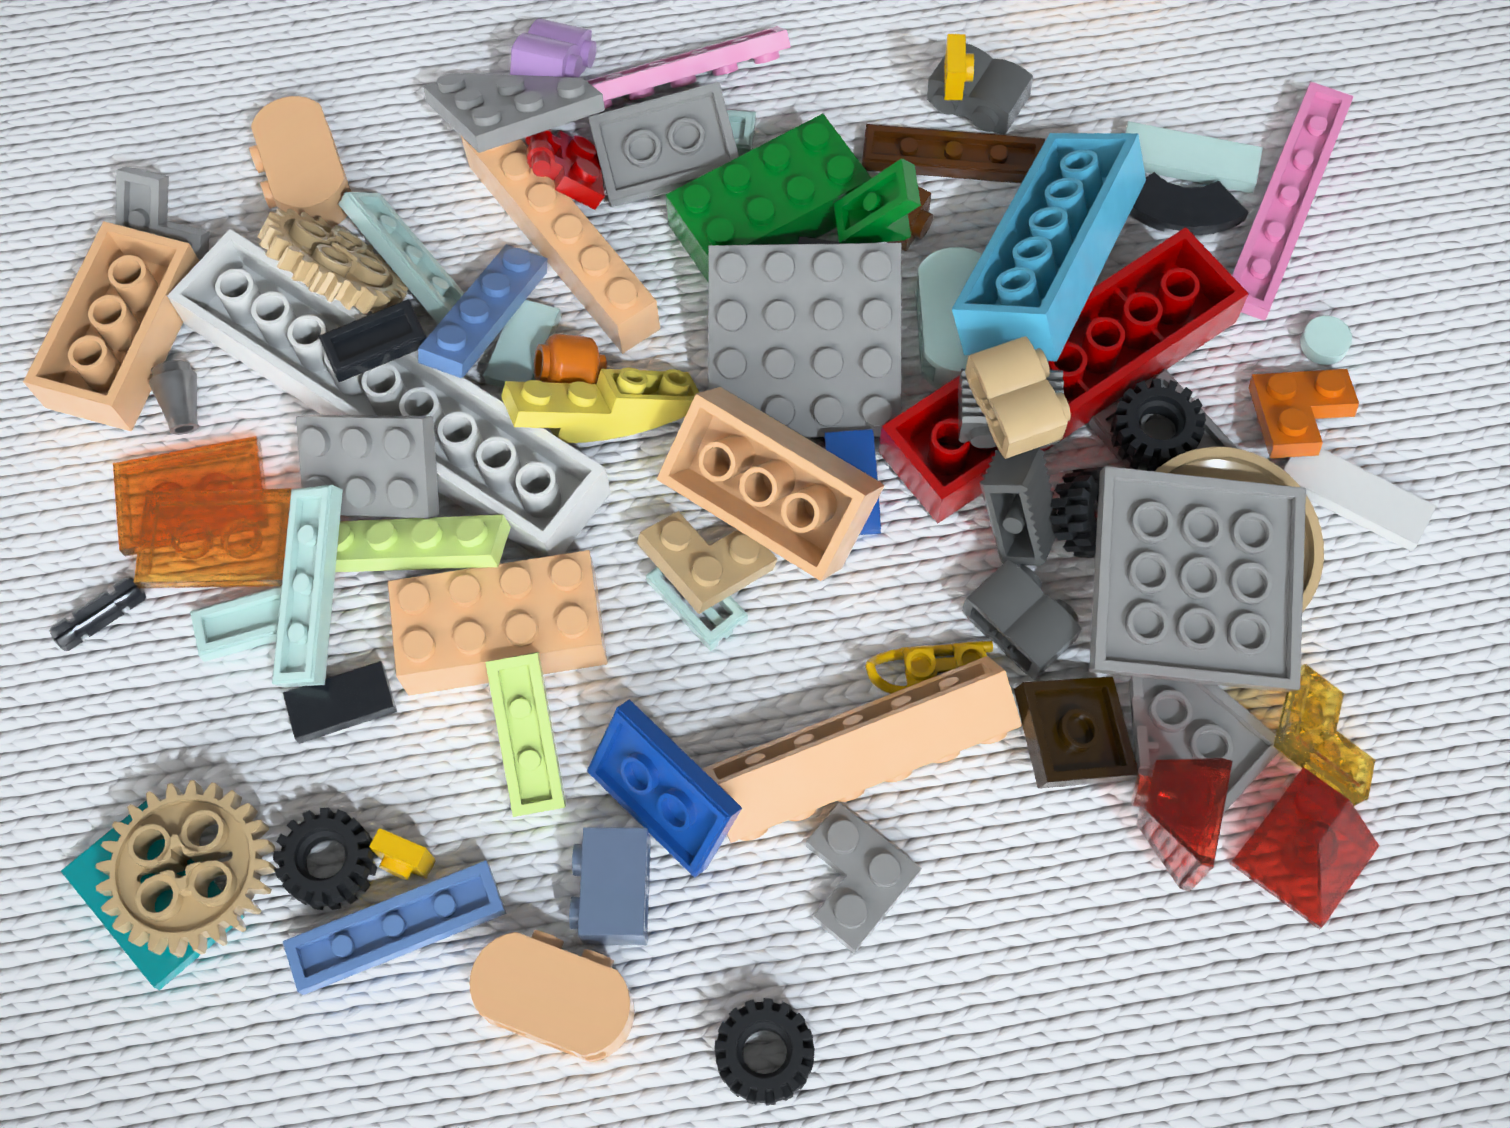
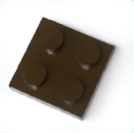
[1014,676,1139,789]

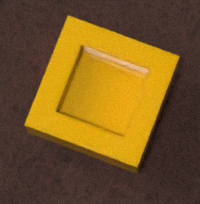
[944,34,974,100]
[369,828,436,880]

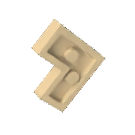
[637,511,778,614]

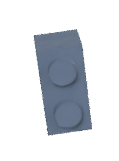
[569,827,651,946]

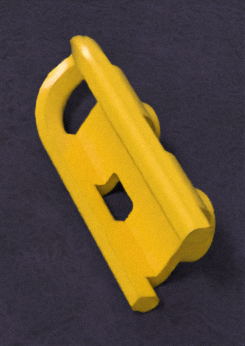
[865,641,993,694]

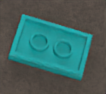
[61,801,245,991]

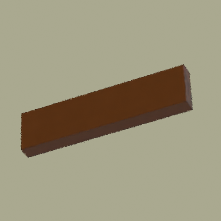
[862,124,1045,184]

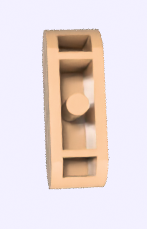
[249,96,351,227]
[469,930,635,1062]

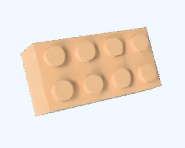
[23,221,199,432]
[656,387,885,581]
[388,550,608,696]

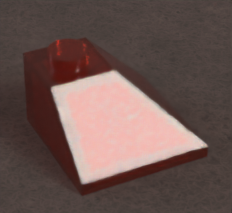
[1131,758,1233,892]
[1229,767,1380,930]

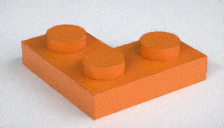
[1248,369,1359,458]

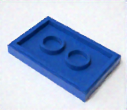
[587,699,742,878]

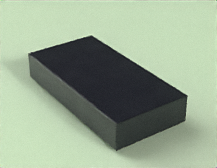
[318,299,427,382]
[283,661,397,744]

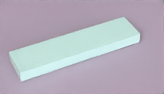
[338,192,464,324]
[272,485,343,687]

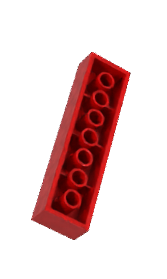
[879,227,1249,524]

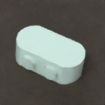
[915,247,982,389]

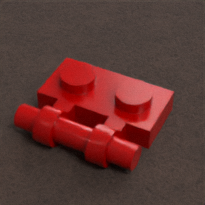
[525,129,605,210]

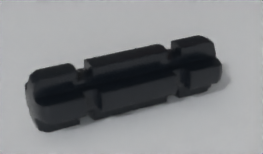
[49,576,146,651]

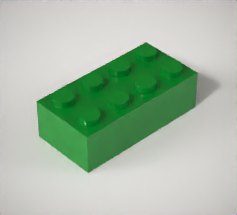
[665,113,872,282]

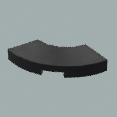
[1129,172,1249,236]

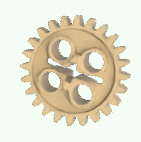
[257,208,408,315]
[95,780,276,957]

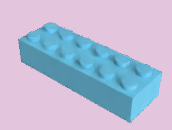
[952,133,1146,361]

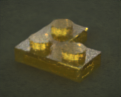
[1273,664,1376,807]

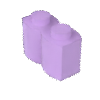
[510,18,597,78]

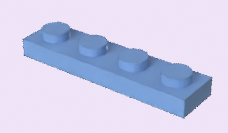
[418,244,548,378]
[282,861,507,995]

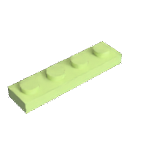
[335,514,511,572]

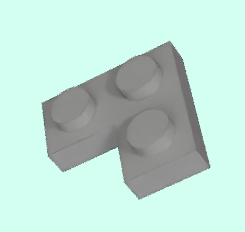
[115,166,210,261]
[806,802,922,954]

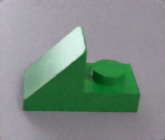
[834,158,921,244]

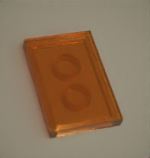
[113,436,270,557]
[134,488,292,588]

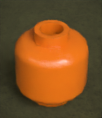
[534,334,607,384]

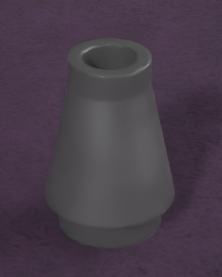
[149,360,199,435]

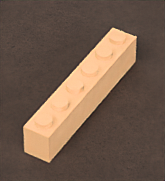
[460,135,660,354]
[702,656,1022,843]

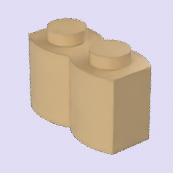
[965,336,1071,459]

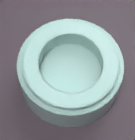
[1300,315,1352,365]

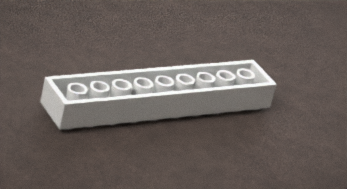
[167,229,611,558]

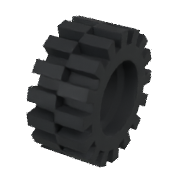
[1110,378,1206,471]
[1051,466,1114,558]
[273,807,378,911]
[714,998,815,1106]

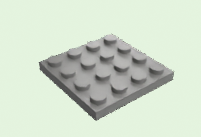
[708,243,902,439]
[1089,466,1306,693]

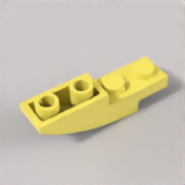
[501,367,700,443]

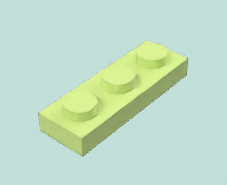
[485,652,566,817]

